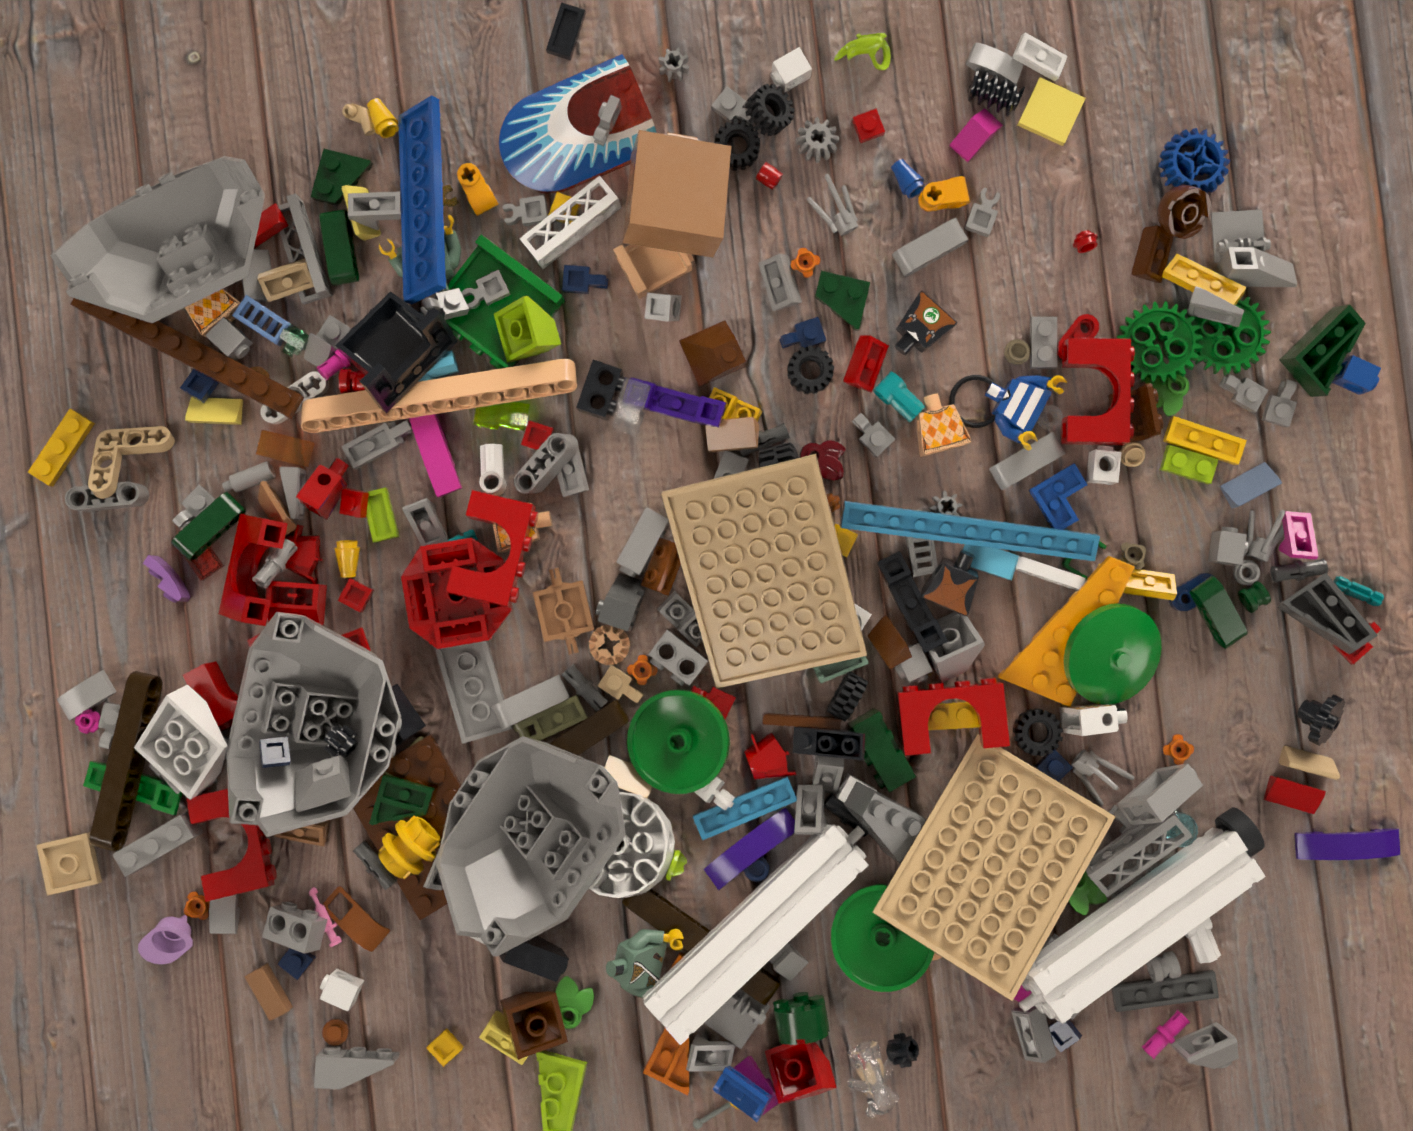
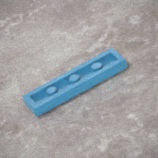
[693,776,797,841]

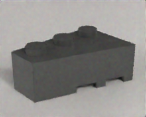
[595,573,646,631]
[1277,573,1378,654]
[844,781,926,864]

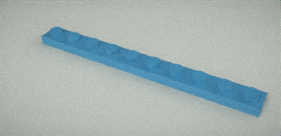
[840,501,1100,561]

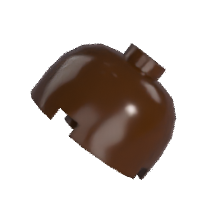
[1157,185,1211,239]

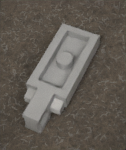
[341,420,413,470]

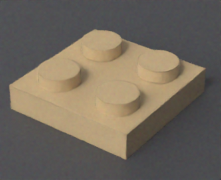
[36,832,102,896]

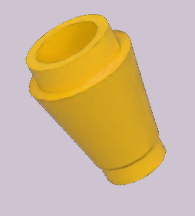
[367,98,399,138]
[334,540,360,578]

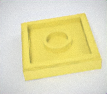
[1017,77,1086,146]

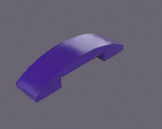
[624,377,726,428]
[704,808,795,891]
[1295,828,1400,860]

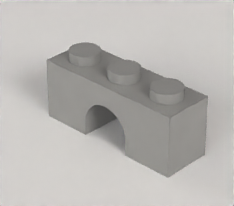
[112,812,204,877]

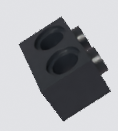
[576,359,626,421]

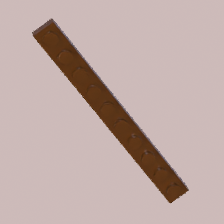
[70,298,304,420]

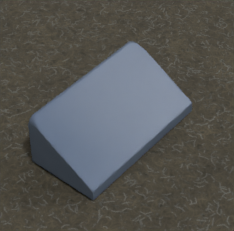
[1219,462,1282,509]

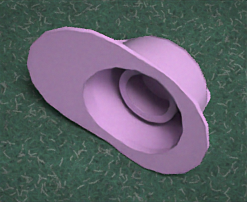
[138,915,193,964]

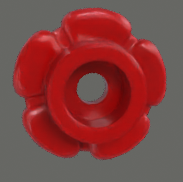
[1073,230,1098,253]

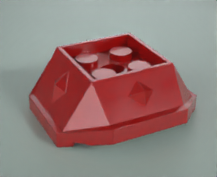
[401,537,513,649]

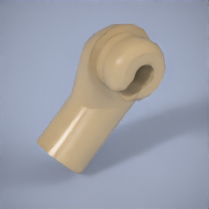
[342,103,375,136]

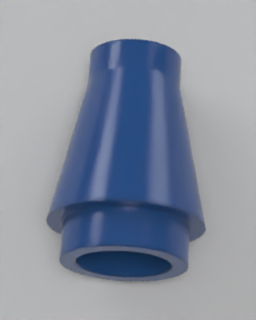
[891,159,925,199]

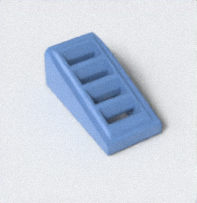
[232,295,293,347]

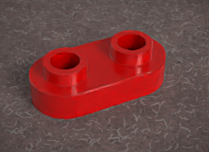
[1057,314,1099,359]

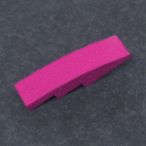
[409,414,463,498]

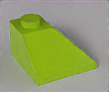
[494,296,561,363]

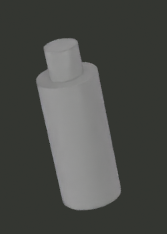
[222,461,276,493]

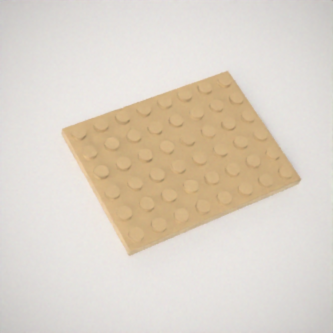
[661,454,867,689]
[872,734,1116,1001]

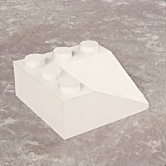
[134,685,227,800]

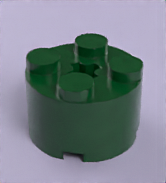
[773,992,830,1045]

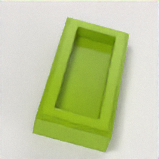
[366,487,400,543]

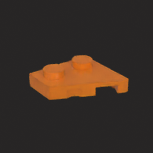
[643,1027,689,1096]

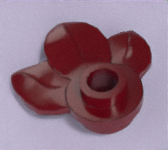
[800,440,846,481]

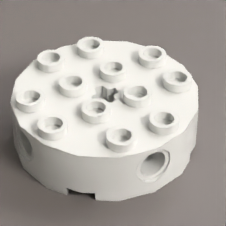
[589,792,675,898]

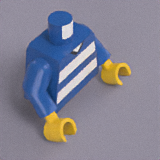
[985,375,1067,451]

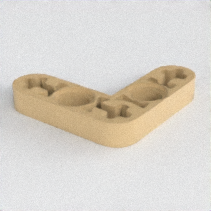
[88,426,175,499]

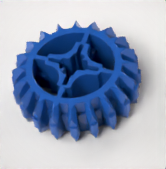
[1158,128,1230,194]

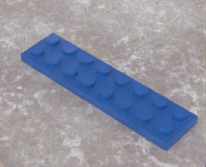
[398,95,446,305]

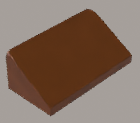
[1131,226,1174,283]
[867,615,912,669]

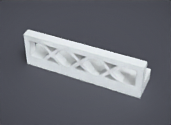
[519,176,622,270]

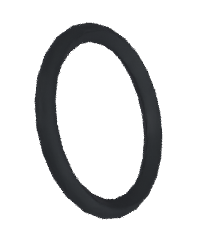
[949,375,997,428]

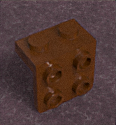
[1108,383,1163,442]

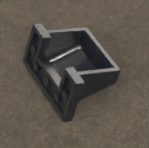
[335,291,458,413]

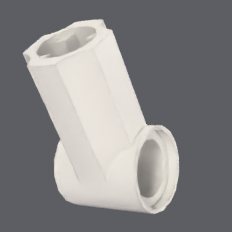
[479,444,507,496]
[1185,917,1221,964]

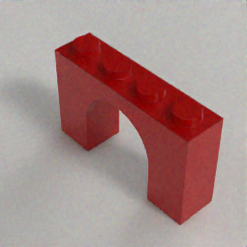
[1061,338,1135,445]
[446,490,539,608]
[218,514,288,626]
[183,634,260,731]
[897,678,1010,756]
[186,789,277,902]

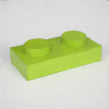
[1159,445,1219,485]

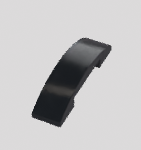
[877,551,948,653]

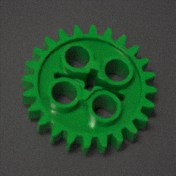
[1188,296,1271,376]
[1116,301,1203,385]

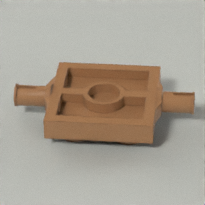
[533,568,595,655]

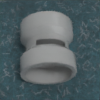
[1146,951,1181,983]

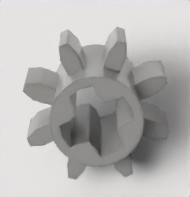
[658,48,689,82]
[929,491,962,516]

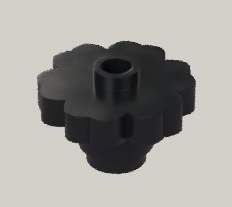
[1297,694,1345,746]

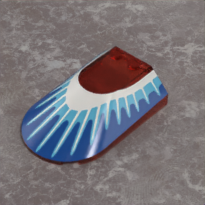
[499,54,657,194]

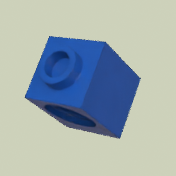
[1332,355,1381,395]

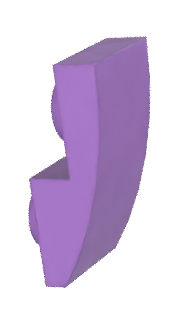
[143,555,191,603]

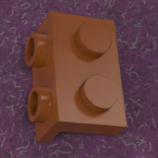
[641,538,681,596]

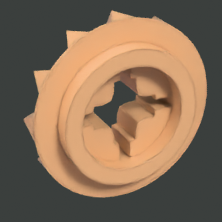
[589,625,630,665]

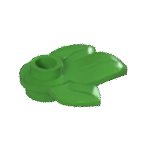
[1144,373,1189,417]
[1069,870,1107,915]
[556,976,594,1029]

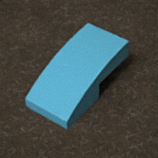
[963,544,1019,581]

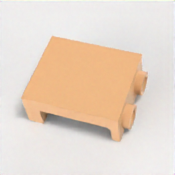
[613,244,694,299]

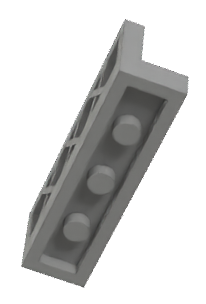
[278,193,333,305]
[1086,812,1192,897]

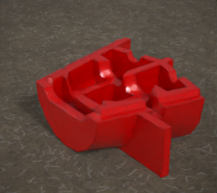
[285,524,323,584]
[744,732,796,780]

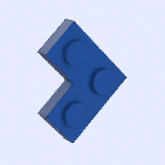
[1029,463,1087,530]

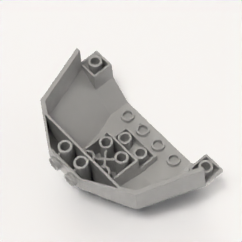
[50,156,265,323]
[226,612,402,837]
[436,736,626,957]

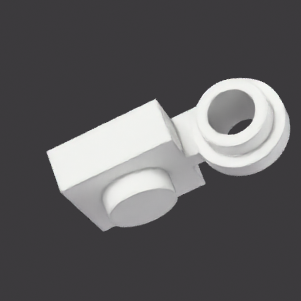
[694,777,735,811]

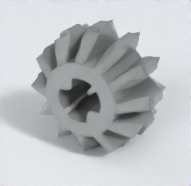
[796,117,839,163]

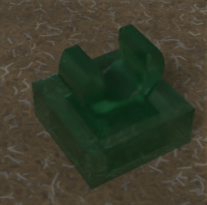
[279,326,309,357]

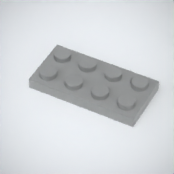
[435,641,513,744]

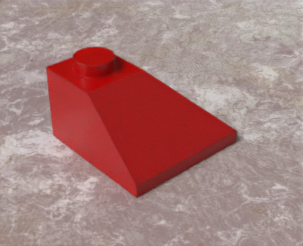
[765,1039,837,1104]

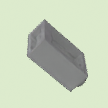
[616,507,670,578]
[1117,764,1203,825]

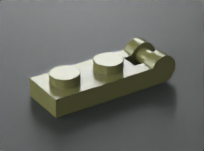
[512,695,588,741]

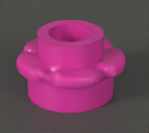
[75,709,101,734]

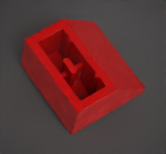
[266,581,327,626]

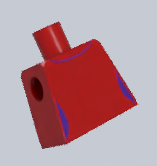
[296,458,349,520]

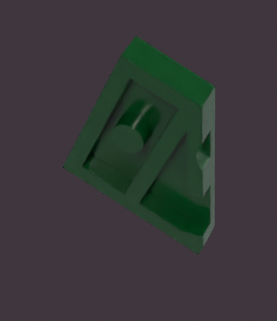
[311,149,373,206]
[815,270,870,331]
[369,774,435,825]

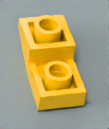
[709,387,762,422]

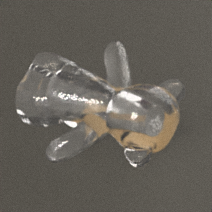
[847,1040,899,1117]

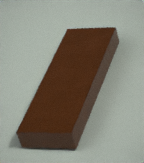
[762,713,841,729]

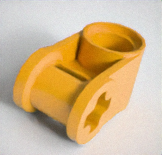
[457,163,499,216]
[918,176,970,212]

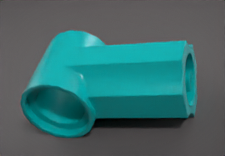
[873,371,926,423]

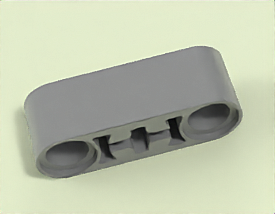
[892,218,969,277]
[989,432,1066,491]
[514,433,578,494]
[65,481,149,512]
[492,675,570,729]

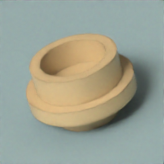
[1120,442,1145,467]

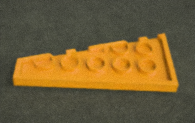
[998,556,1135,707]

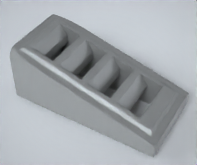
[1187,286,1244,327]
[279,467,306,520]
[905,536,938,577]

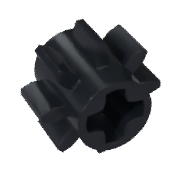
[324,725,358,758]
[886,1033,919,1068]

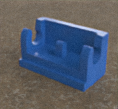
[713,1066,773,1122]

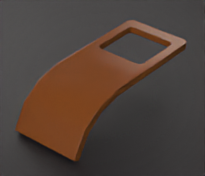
[322,886,391,952]

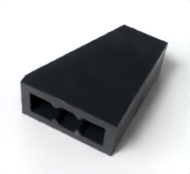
[499,936,569,982]

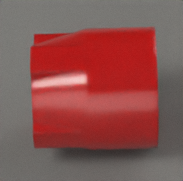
[756,162,783,190]

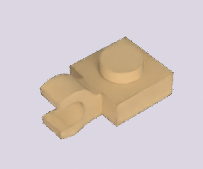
[598,665,644,703]

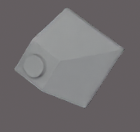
[926,612,985,683]
[295,756,351,812]
[1171,1022,1239,1069]

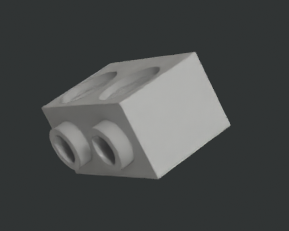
[648,630,708,686]
[262,902,327,954]

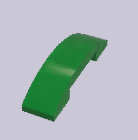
[83,761,182,815]

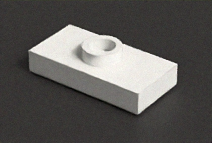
[1012,32,1068,81]

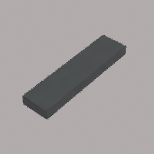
[1111,970,1219,1012]

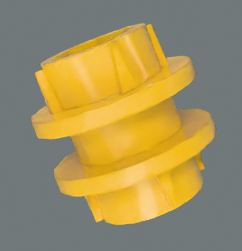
[378,815,441,879]

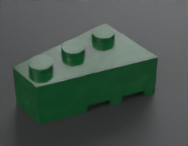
[1279,304,1366,397]
[848,708,916,793]

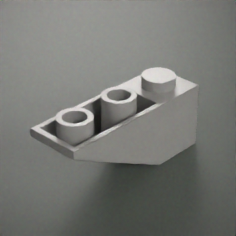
[1217,247,1297,287]
[314,1045,400,1089]

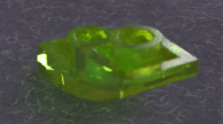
[473,402,530,431]

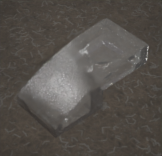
[612,377,651,437]

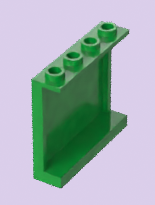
[445,234,565,369]

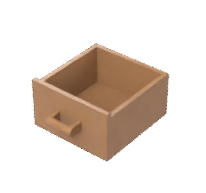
[622,130,731,258]

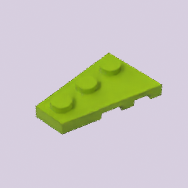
[536,1050,587,1131]

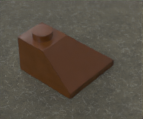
[679,321,746,387]
[500,991,568,1060]

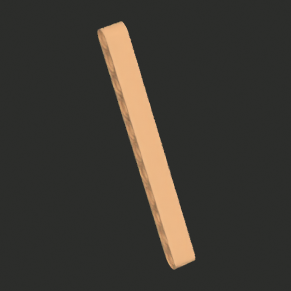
[301,359,577,433]

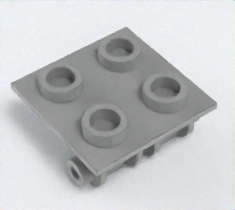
[1211,210,1271,263]
[704,989,771,1049]

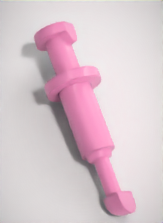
[309,887,342,947]

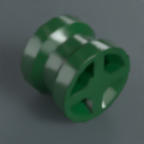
[1238,581,1271,613]

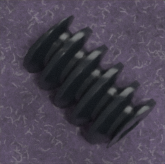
[967,68,1025,117]

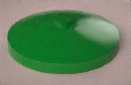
[1063,603,1162,705]
[627,690,730,794]
[831,884,934,992]

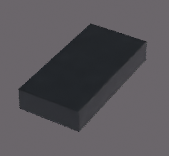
[546,2,586,61]

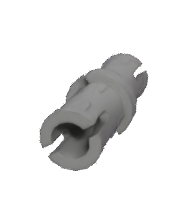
[253,539,298,589]

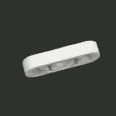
[261,372,329,424]
[1015,556,1086,591]

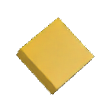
[426,1028,464,1067]

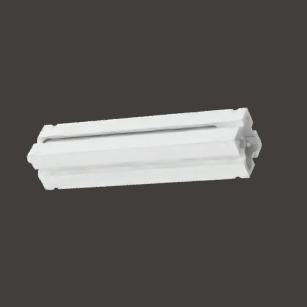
[643,824,869,1045]
[1018,828,1266,1024]

